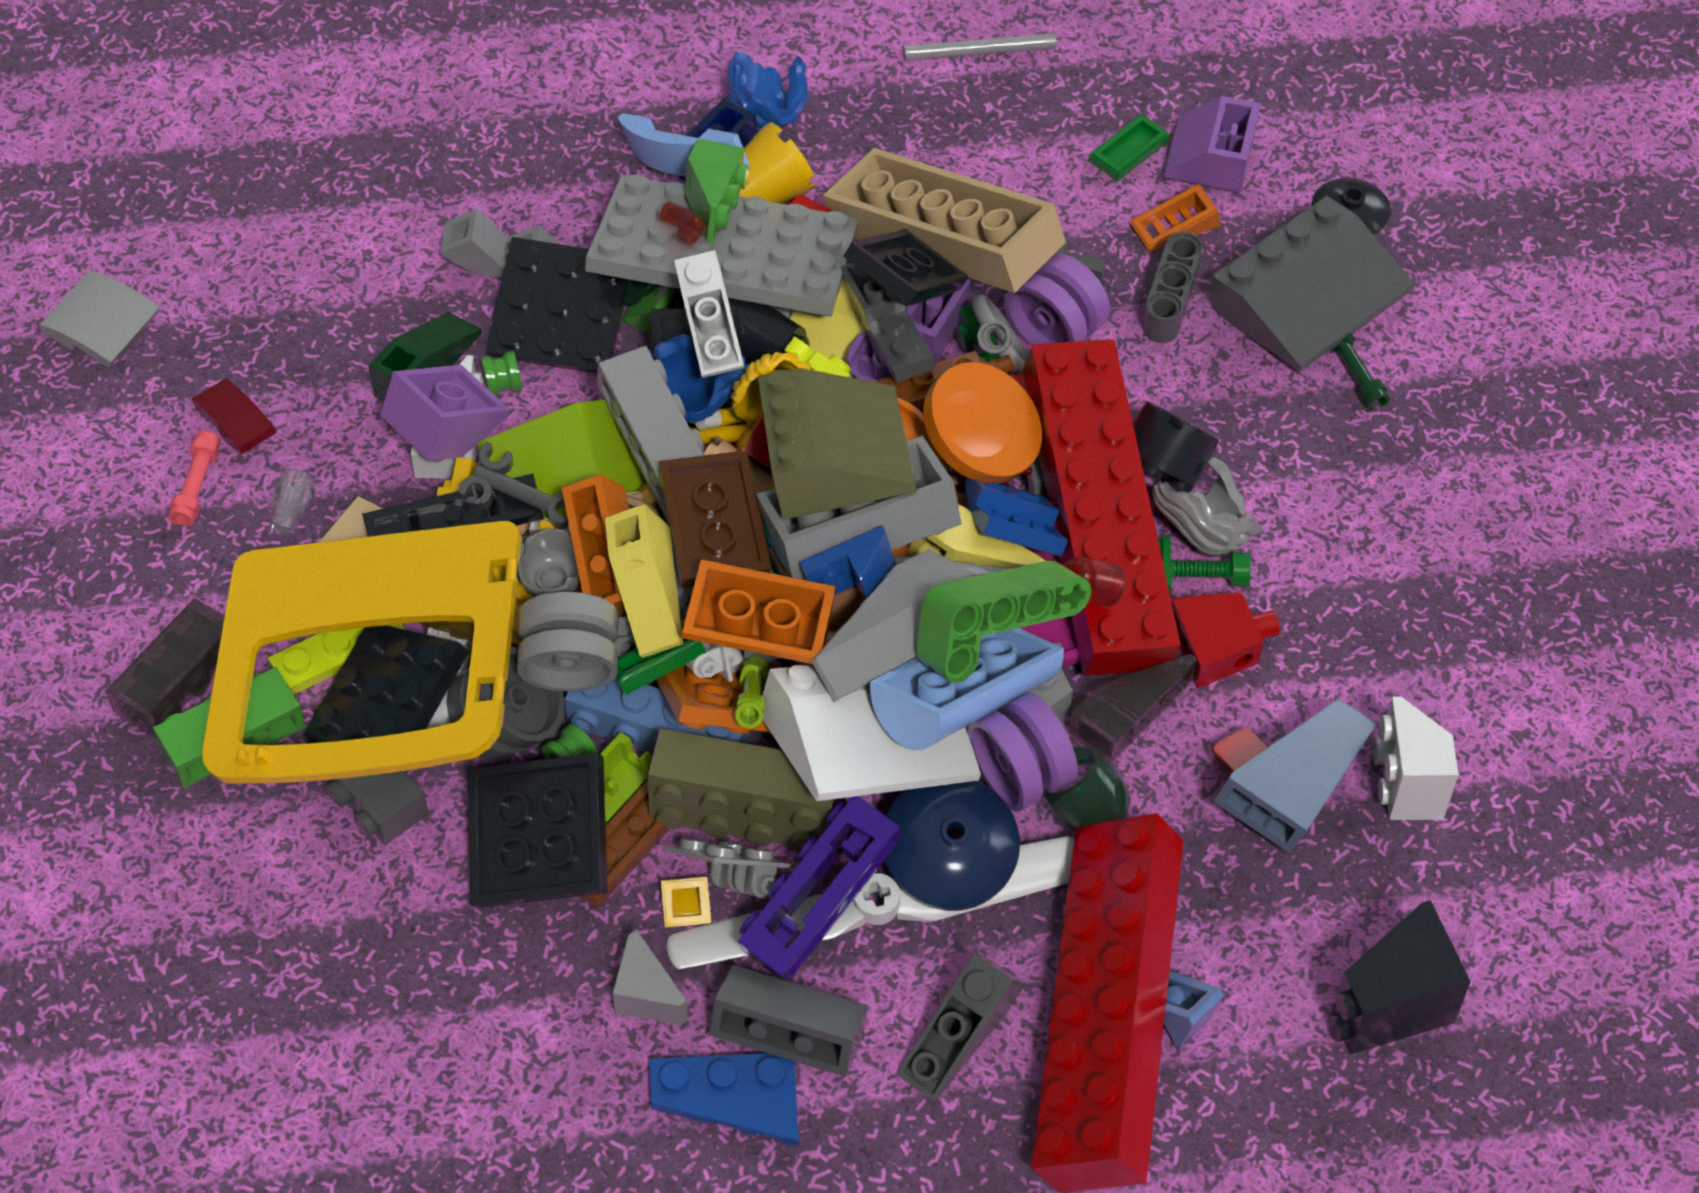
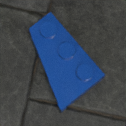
[650,1053,799,1147]

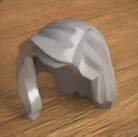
[1152,457,1263,557]

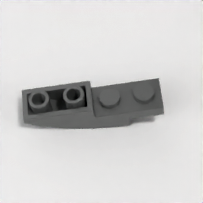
[840,263,936,383]

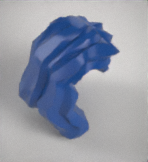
[727,52,808,135]
[653,334,747,423]

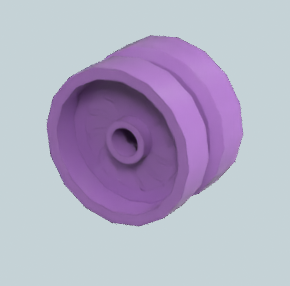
[1003,253,1111,345]
[968,692,1078,812]

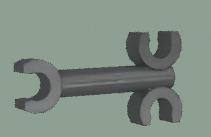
[459,442,568,529]

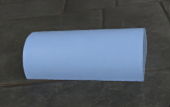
[870,628,1064,750]

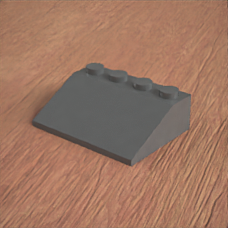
[1212,196,1415,372]

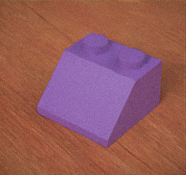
[380,365,510,462]

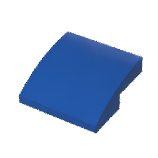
[965,478,1068,557]

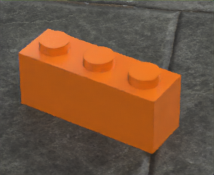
[562,474,629,617]

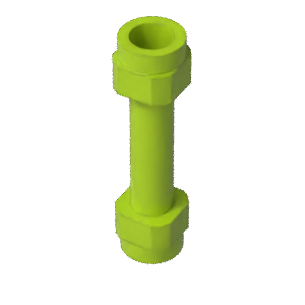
[734,656,770,728]

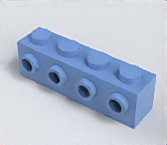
[564,679,750,754]

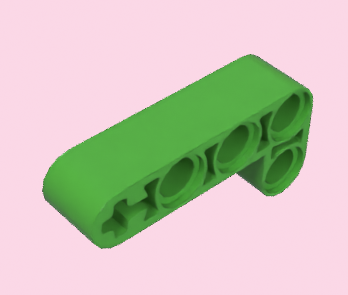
[916,560,1091,683]

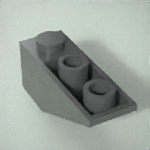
[896,953,1025,1101]

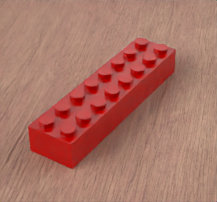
[1023,339,1181,677]
[1031,813,1184,1193]

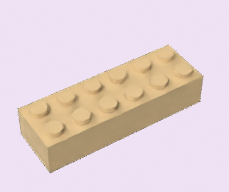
[822,148,1066,293]

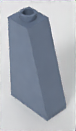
[1213,699,1377,853]

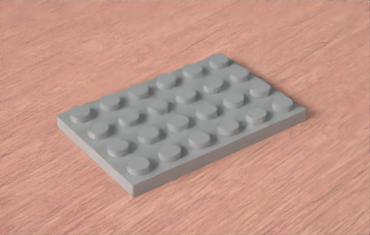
[585,174,858,317]

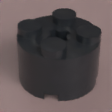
[1133,401,1219,493]

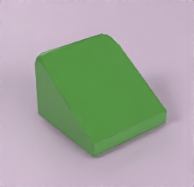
[623,286,676,334]

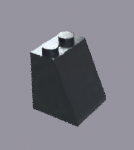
[1329,900,1471,1055]

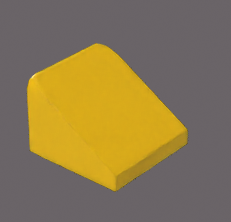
[661,876,711,928]

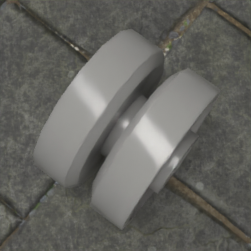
[517,592,619,692]

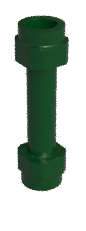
[1330,333,1390,411]

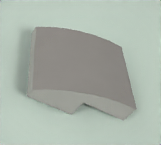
[39,270,160,368]

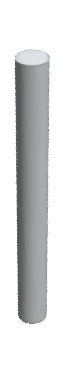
[903,33,1057,61]

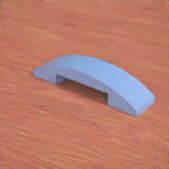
[618,113,750,176]

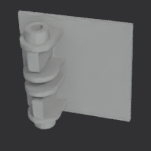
[661,838,791,898]

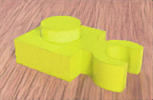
[784,337,852,378]

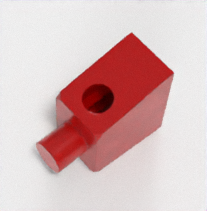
[1172,592,1280,688]

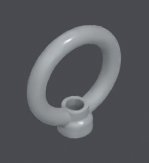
[972,294,1028,375]

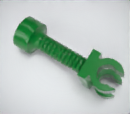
[1158,536,1251,597]

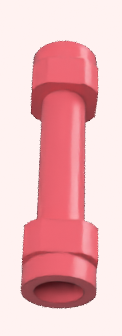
[168,431,221,526]

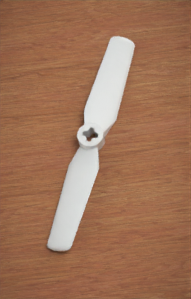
[666,836,1074,969]

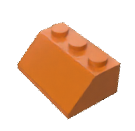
[682,560,836,664]

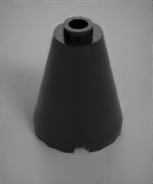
[728,298,809,363]

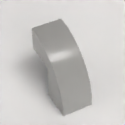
[440,209,559,277]

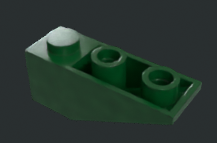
[368,312,482,402]

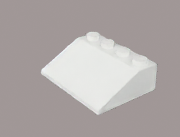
[762,665,981,801]

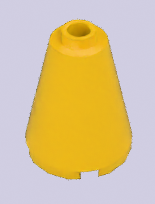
[739,122,816,204]

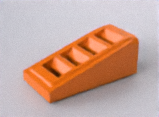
[1129,183,1221,252]

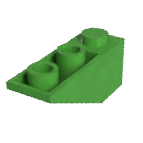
[685,138,749,244]

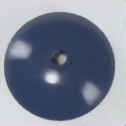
[884,781,1020,911]

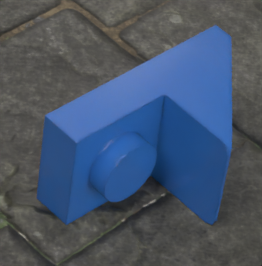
[799,526,895,599]

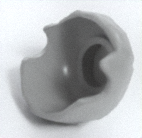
[517,528,581,597]

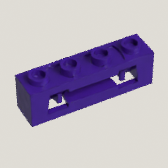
[738,796,902,982]

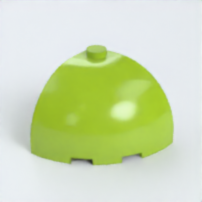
[477,400,647,518]

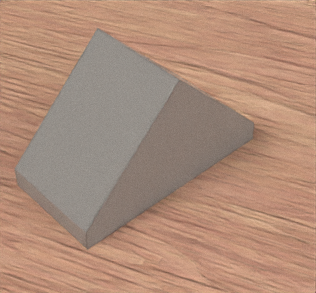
[613,930,688,1025]

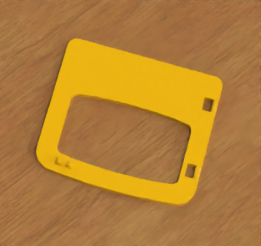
[202,521,522,784]

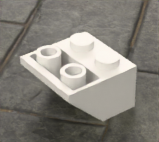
[1373,697,1459,820]

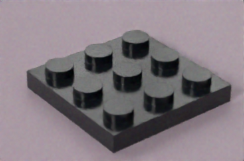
[486,237,630,374]
[303,625,470,743]
[468,752,608,908]

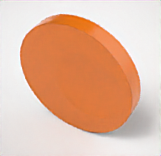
[923,362,1042,484]

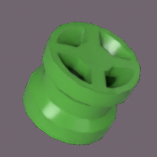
[480,351,522,397]
[541,724,598,759]

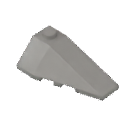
[811,549,975,702]

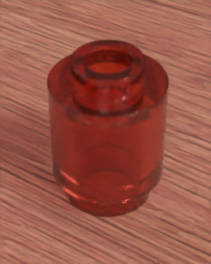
[1063,557,1125,607]

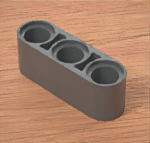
[1143,232,1203,343]

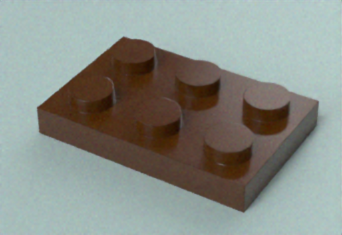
[658,450,772,588]

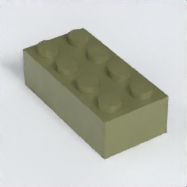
[648,728,839,852]

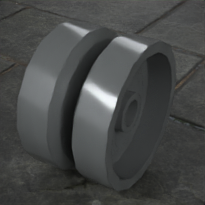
[446,647,565,760]

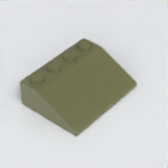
[758,368,917,520]

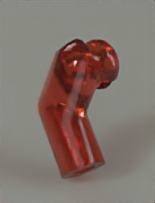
[660,201,707,245]

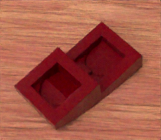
[192,378,277,454]

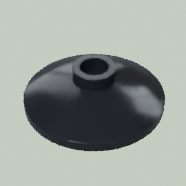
[1312,178,1391,235]

